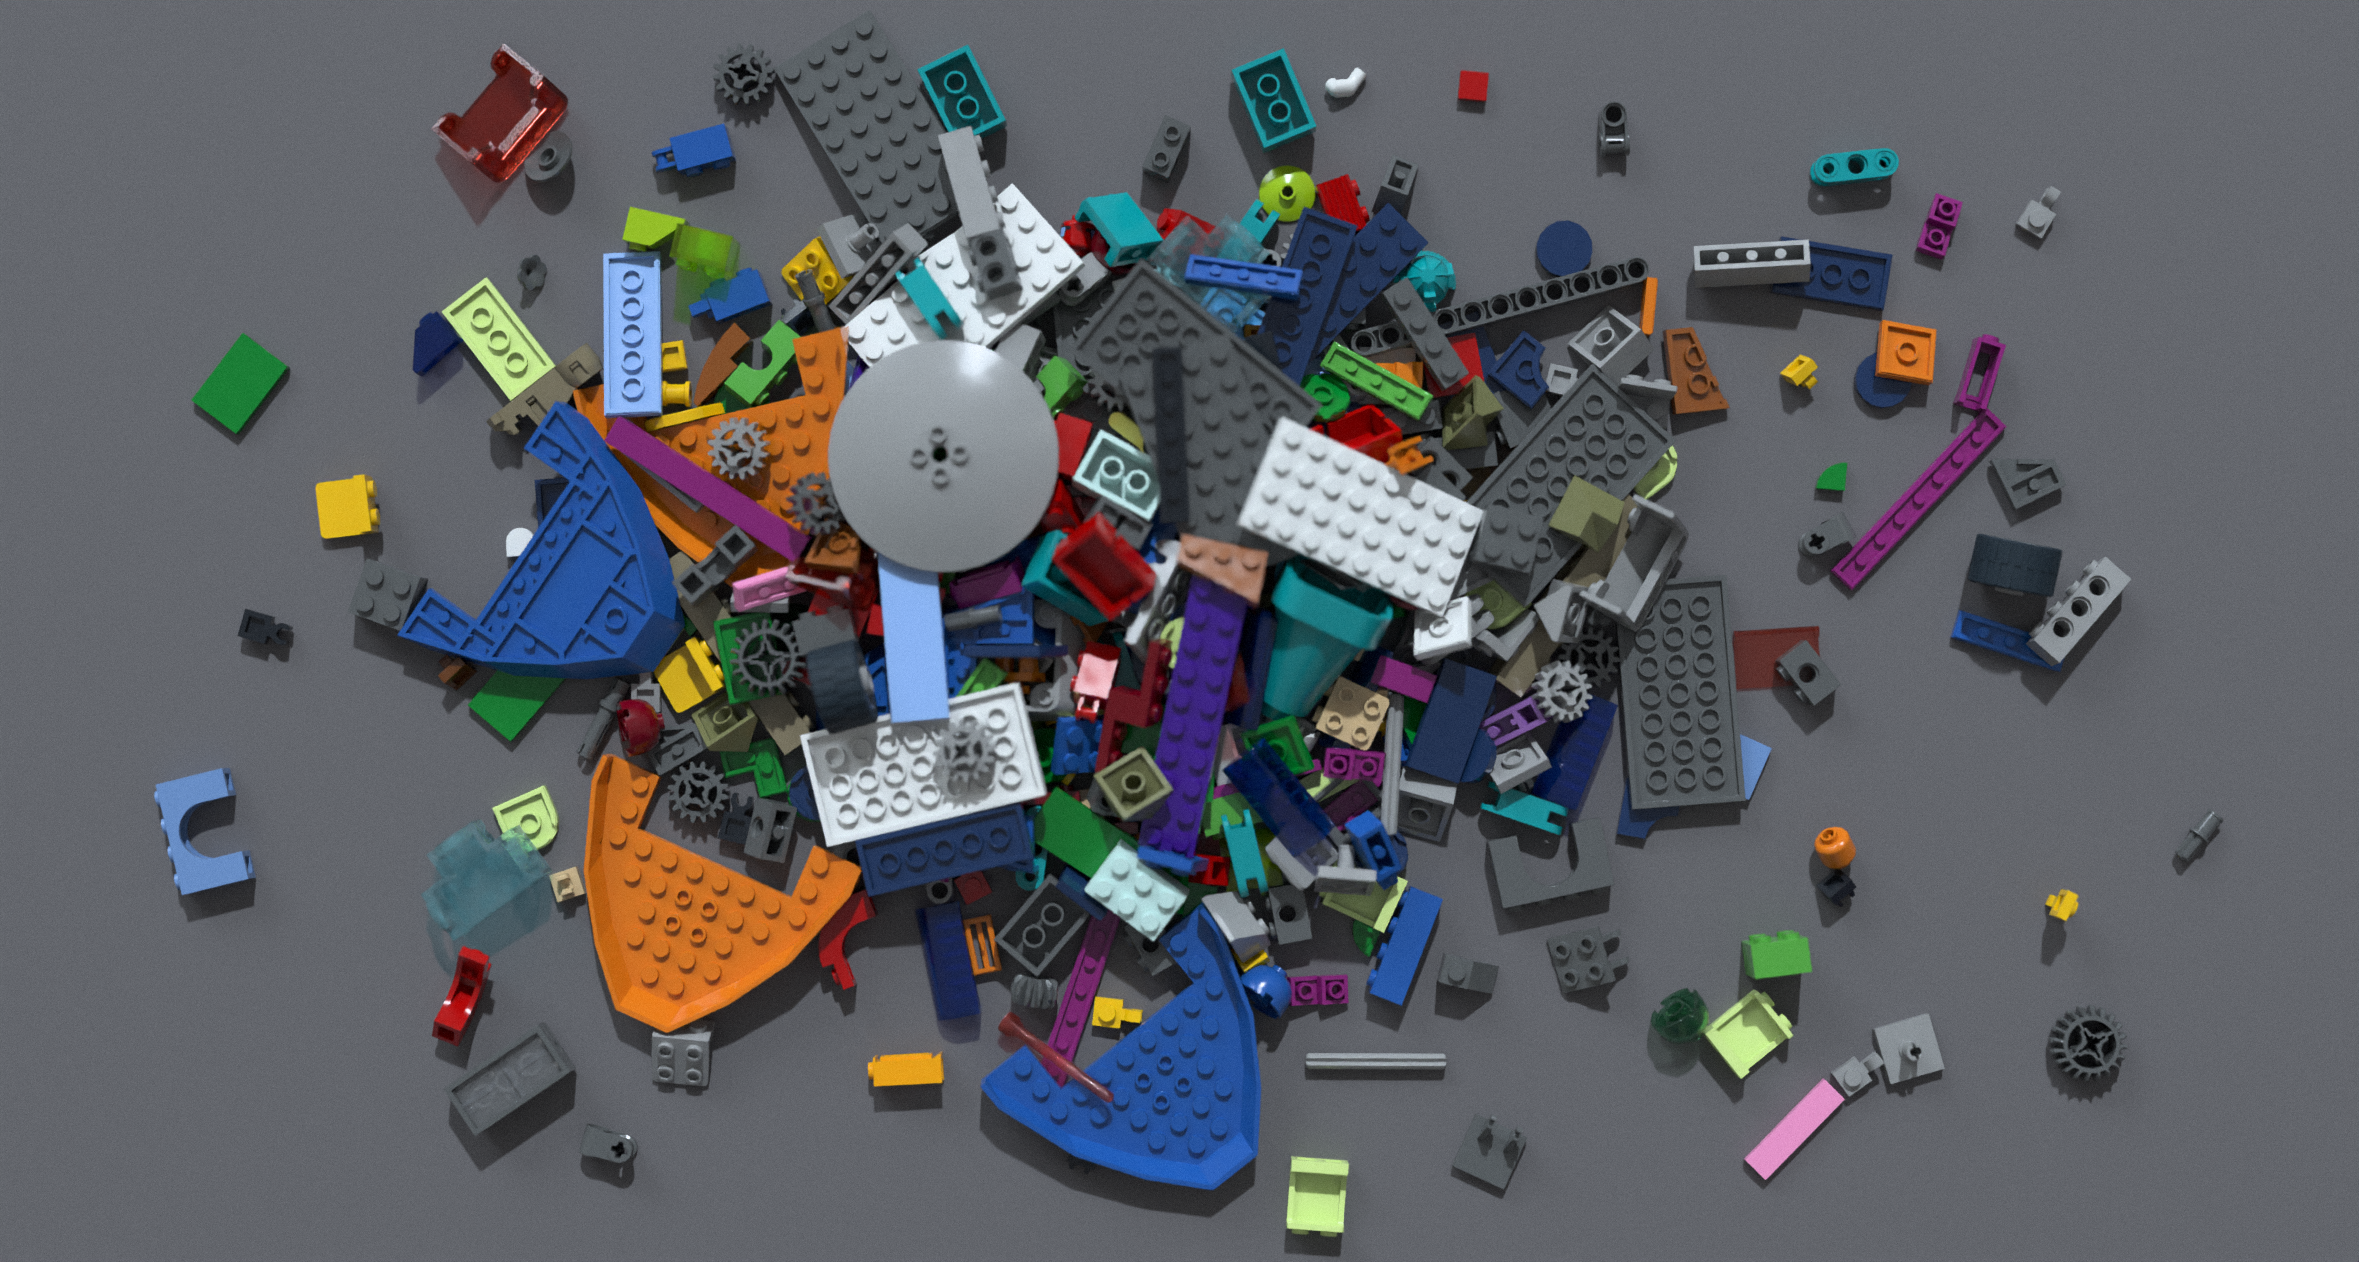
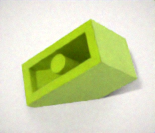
[622,207,689,252]

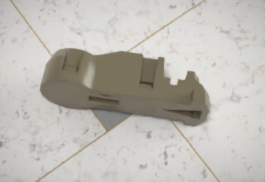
[486,343,603,435]

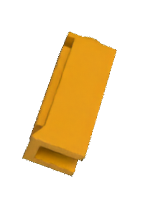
[868,1051,944,1086]

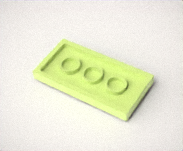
[442,277,556,401]

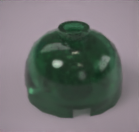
[1651,988,1710,1044]

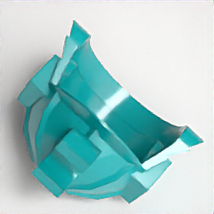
[1394,251,1456,312]

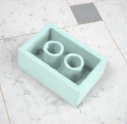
[1072,430,1160,523]
[1084,839,1190,941]

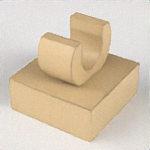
[549,866,586,902]

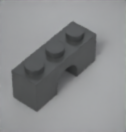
[672,525,758,608]

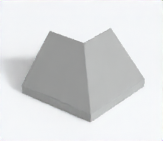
[1534,579,1589,643]

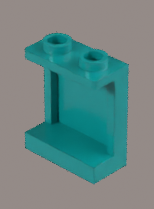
[1074,192,1164,267]

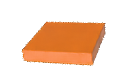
[1875,320,1937,386]

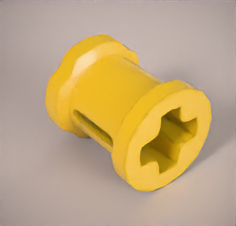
[662,381,692,407]

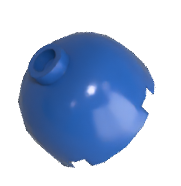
[1240,965,1292,1019]

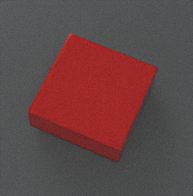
[1457,70,1489,102]

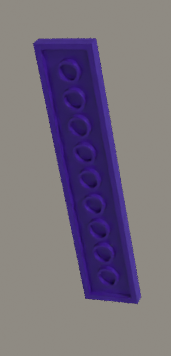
[1138,574,1248,859]

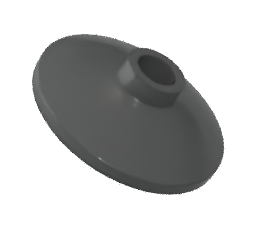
[524,131,573,182]

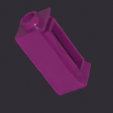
[1953,334,2006,412]
[949,556,1026,609]

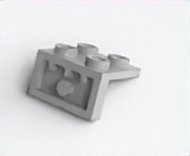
[1617,375,1678,430]

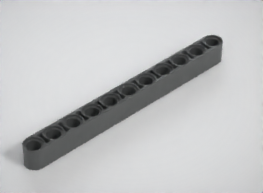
[1349,257,1650,358]

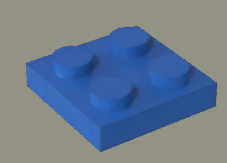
[1051,714,1105,775]
[1137,846,1209,876]

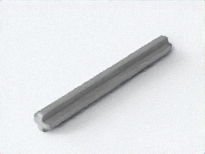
[1381,694,1404,836]
[1306,1053,1446,1070]

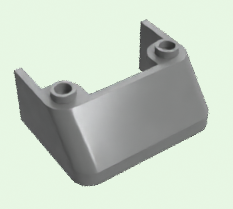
[1580,494,1689,631]
[1026,600,1086,721]

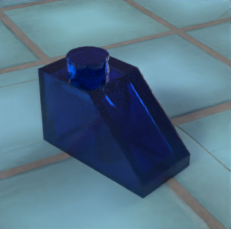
[413,311,464,377]

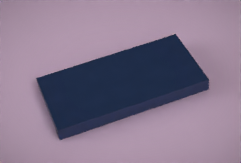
[1771,236,1893,311]
[1405,658,1497,784]

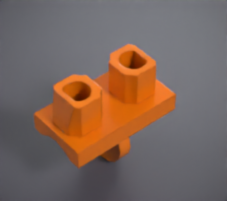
[995,658,1046,695]

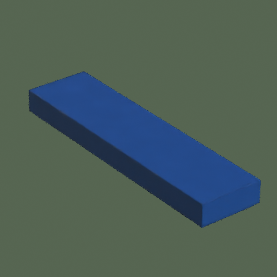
[1184,254,1303,300]
[1950,610,2065,672]

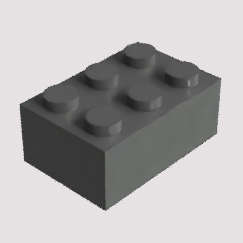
[994,873,1090,976]

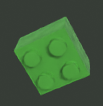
[1741,930,1812,979]

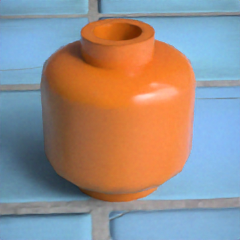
[1814,827,1856,869]

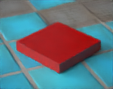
[1423,333,1485,399]

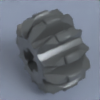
[1011,973,1059,1009]

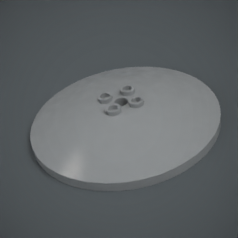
[828,340,1059,572]

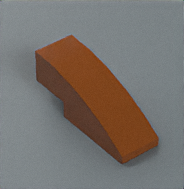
[693,322,754,407]

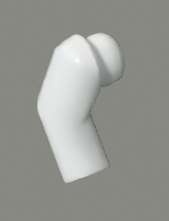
[1325,68,1367,98]

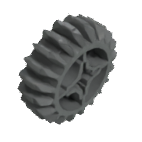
[730,620,807,697]
[2049,1005,2128,1082]

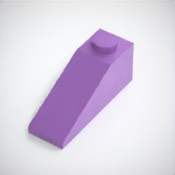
[1479,693,1553,746]

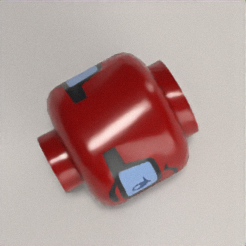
[1060,215,1097,258]

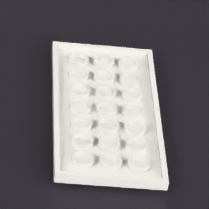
[844,183,1085,367]
[1237,417,1483,617]
[800,682,1047,847]

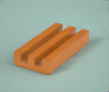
[1639,277,1658,337]
[963,914,1002,976]

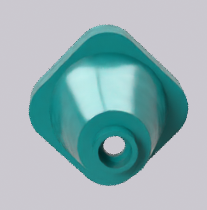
[1256,554,1393,721]

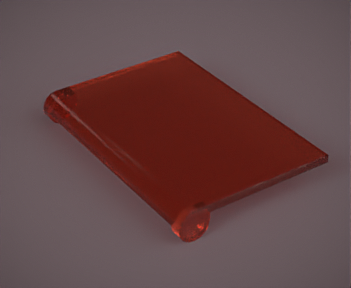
[1733,626,1820,689]

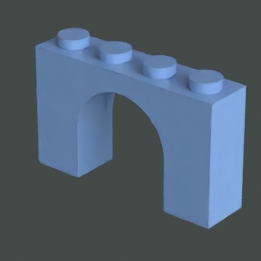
[154,768,256,895]

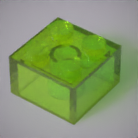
[669,223,740,279]

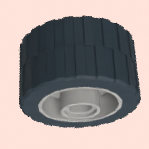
[1967,534,2063,597]
[806,639,878,734]

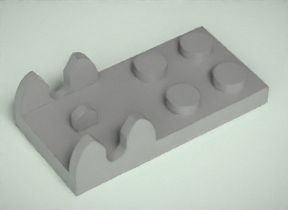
[1125,540,1193,665]

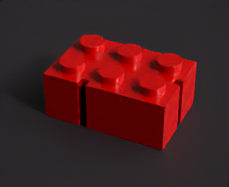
[1309,403,1402,464]
[1052,512,1157,621]

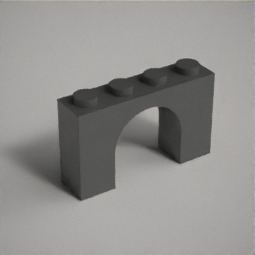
[1486,817,1615,912]

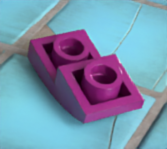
[1915,193,1963,260]
[1371,656,1437,703]
[1323,748,1386,782]
[1287,974,1349,1006]

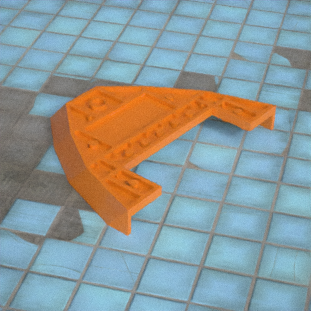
[573,326,849,588]
[584,754,863,1033]

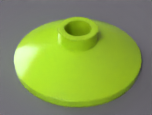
[1259,165,1315,222]

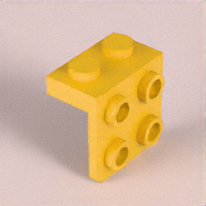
[781,236,856,305]
[315,474,380,539]
[653,637,726,713]

